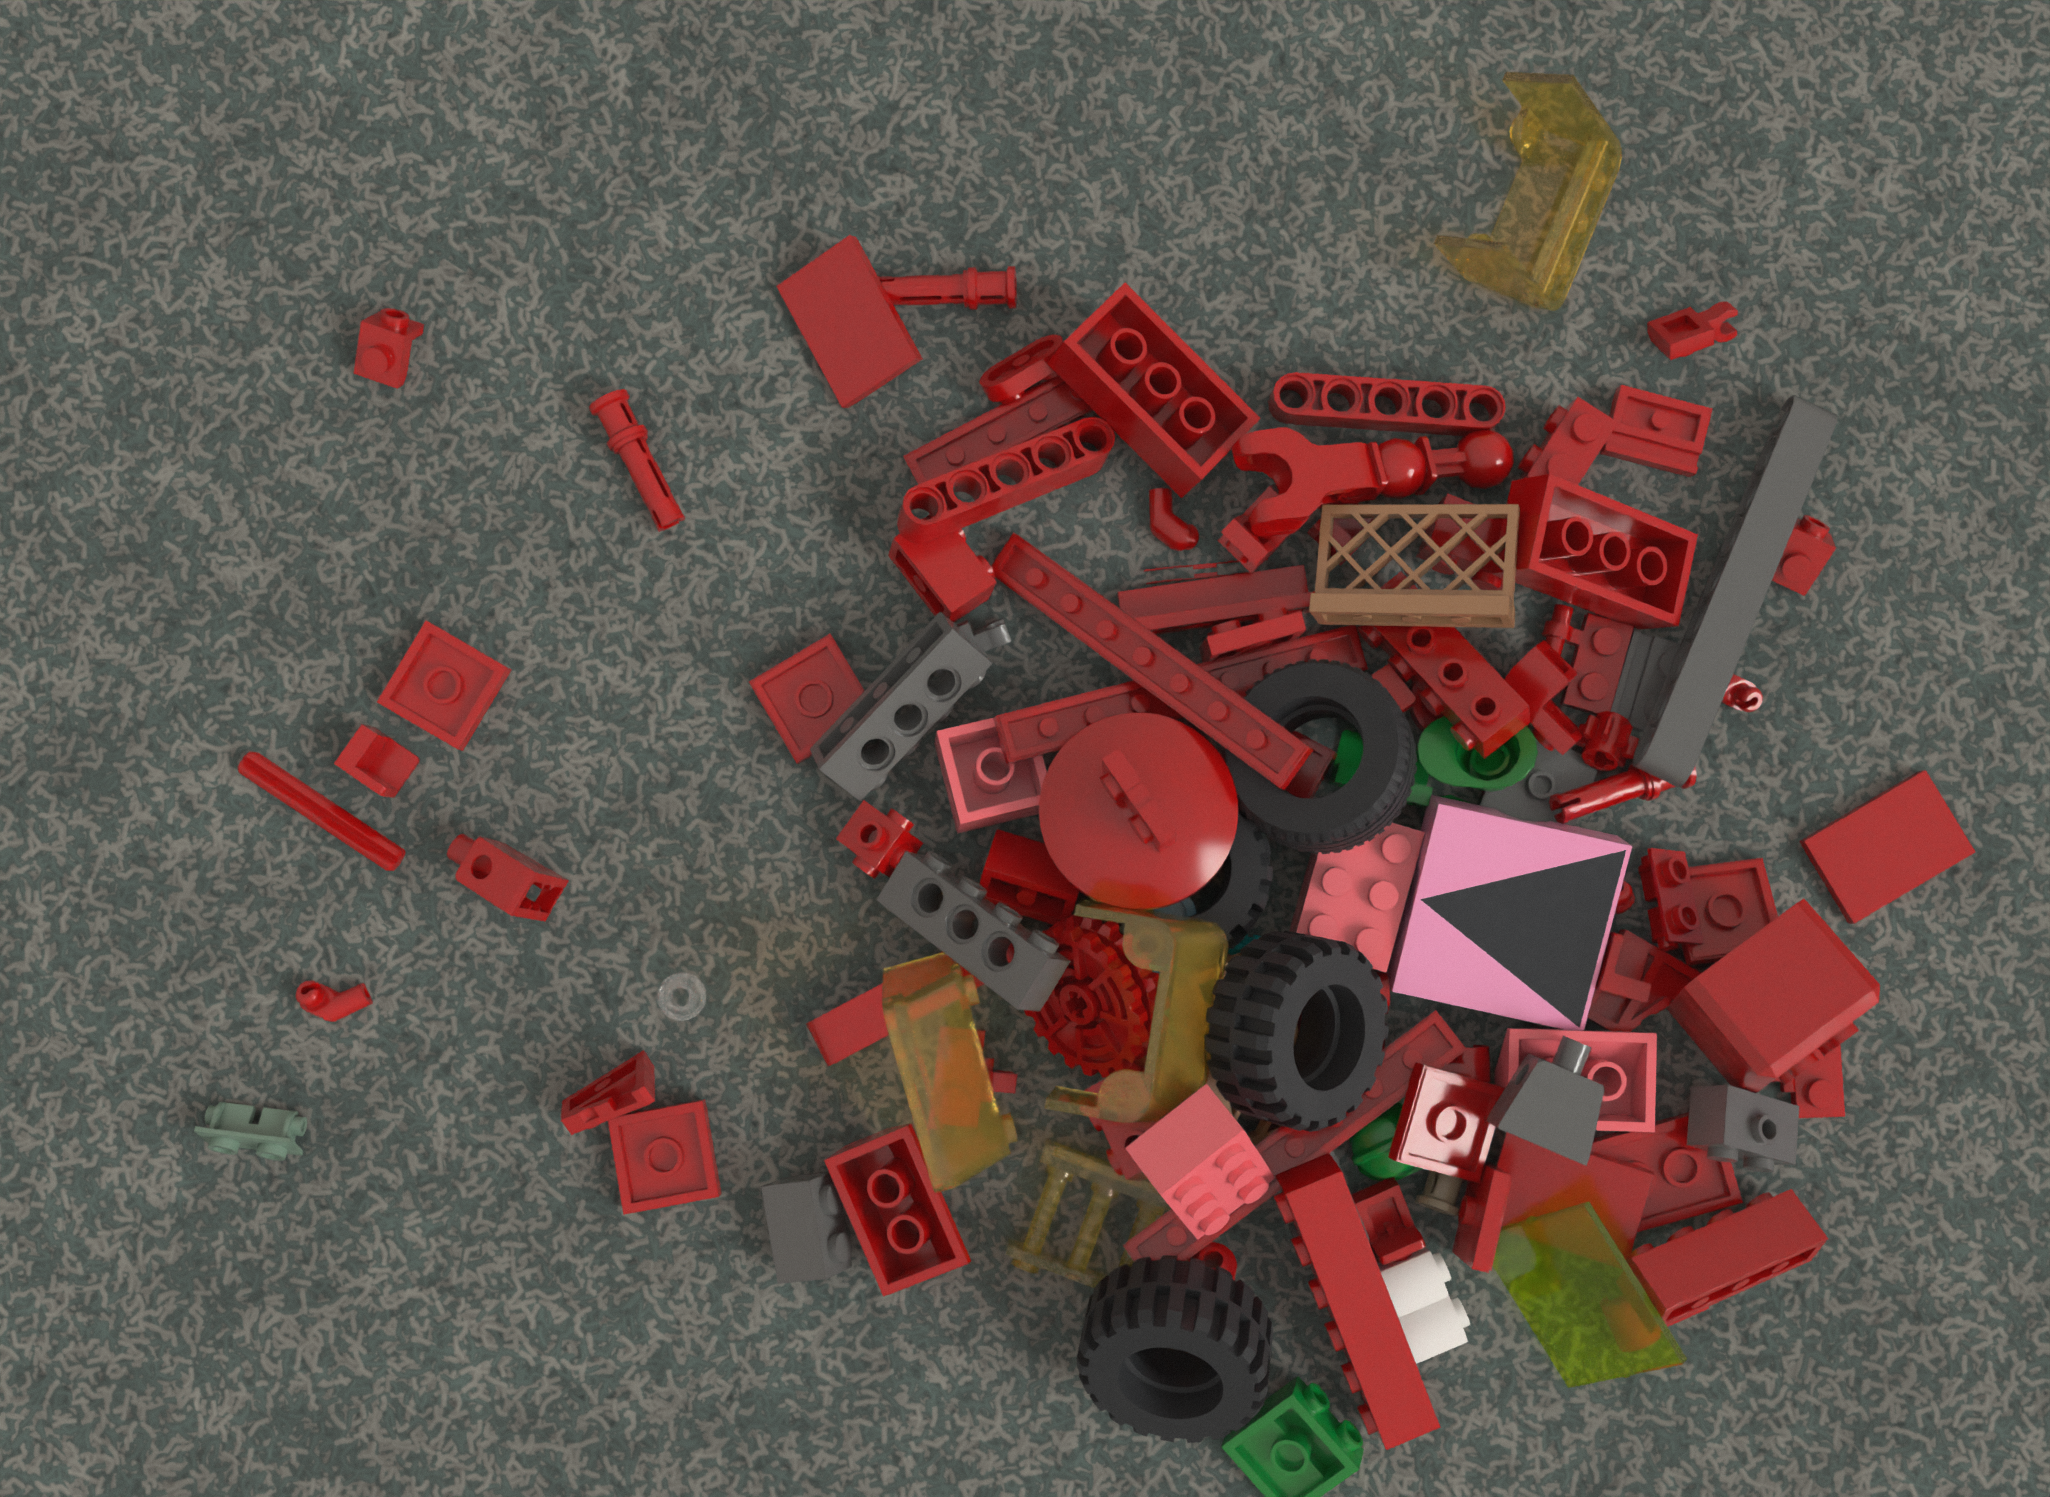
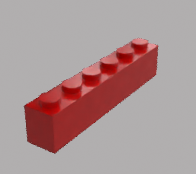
[1273,1153,1441,1450]

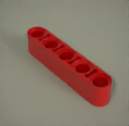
[1268,372,1506,436]
[897,417,1115,544]
[806,934,1014,1066]

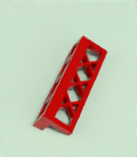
[1117,564,1315,635]

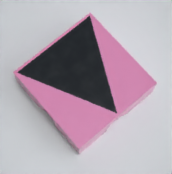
[1386,795,1632,1030]

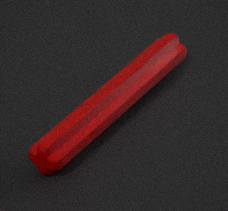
[237,751,406,871]

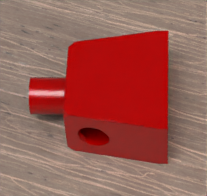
[447,834,569,922]

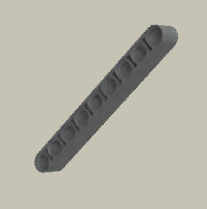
[1632,395,1838,787]

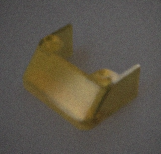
[1434,72,1622,311]
[1044,900,1229,1123]
[882,952,1018,1193]

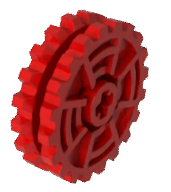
[1024,913,1168,1078]

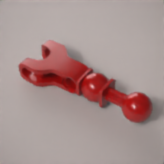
[1231,427,1514,536]

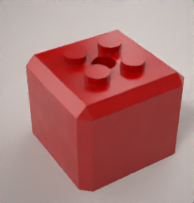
[1667,899,1880,1093]

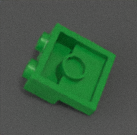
[1221,1376,1364,1497]

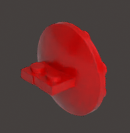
[1039,713,1238,910]

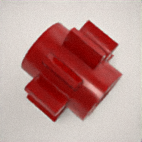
[1576,711,1639,771]

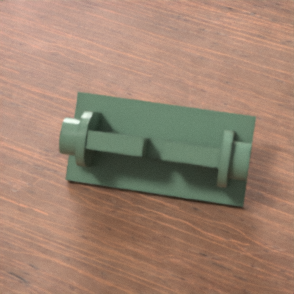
[194,1101,307,1161]

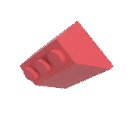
[1495,1028,1657,1132]

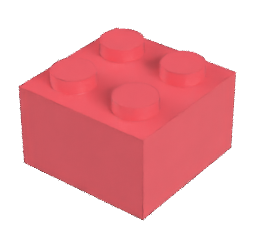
[934,718,1047,834]

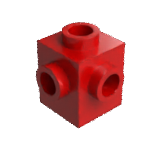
[836,800,924,879]

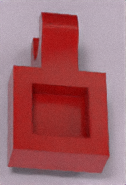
[1647,301,1738,360]

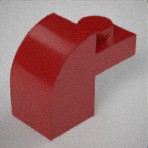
[1218,483,1293,573]
[1504,640,1583,755]

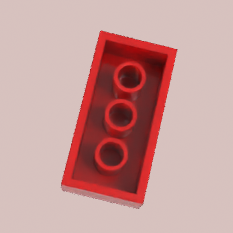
[1047,282,1261,498]
[1491,473,1698,630]

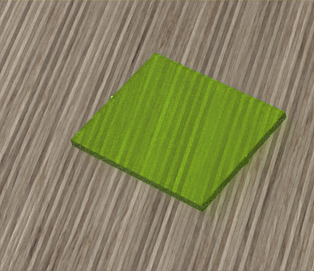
[1493,1202,1687,1388]

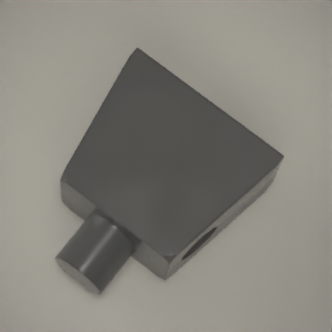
[1486,1036,1604,1166]

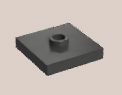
[1477,731,1598,826]

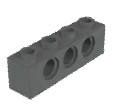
[810,611,993,801]
[877,851,1071,1011]

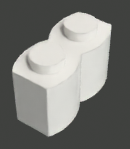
[1377,1246,1470,1364]

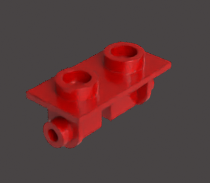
[1638,848,1704,951]

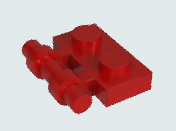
[1542,604,1634,715]

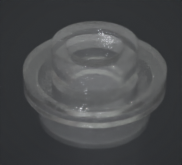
[658,972,706,1021]

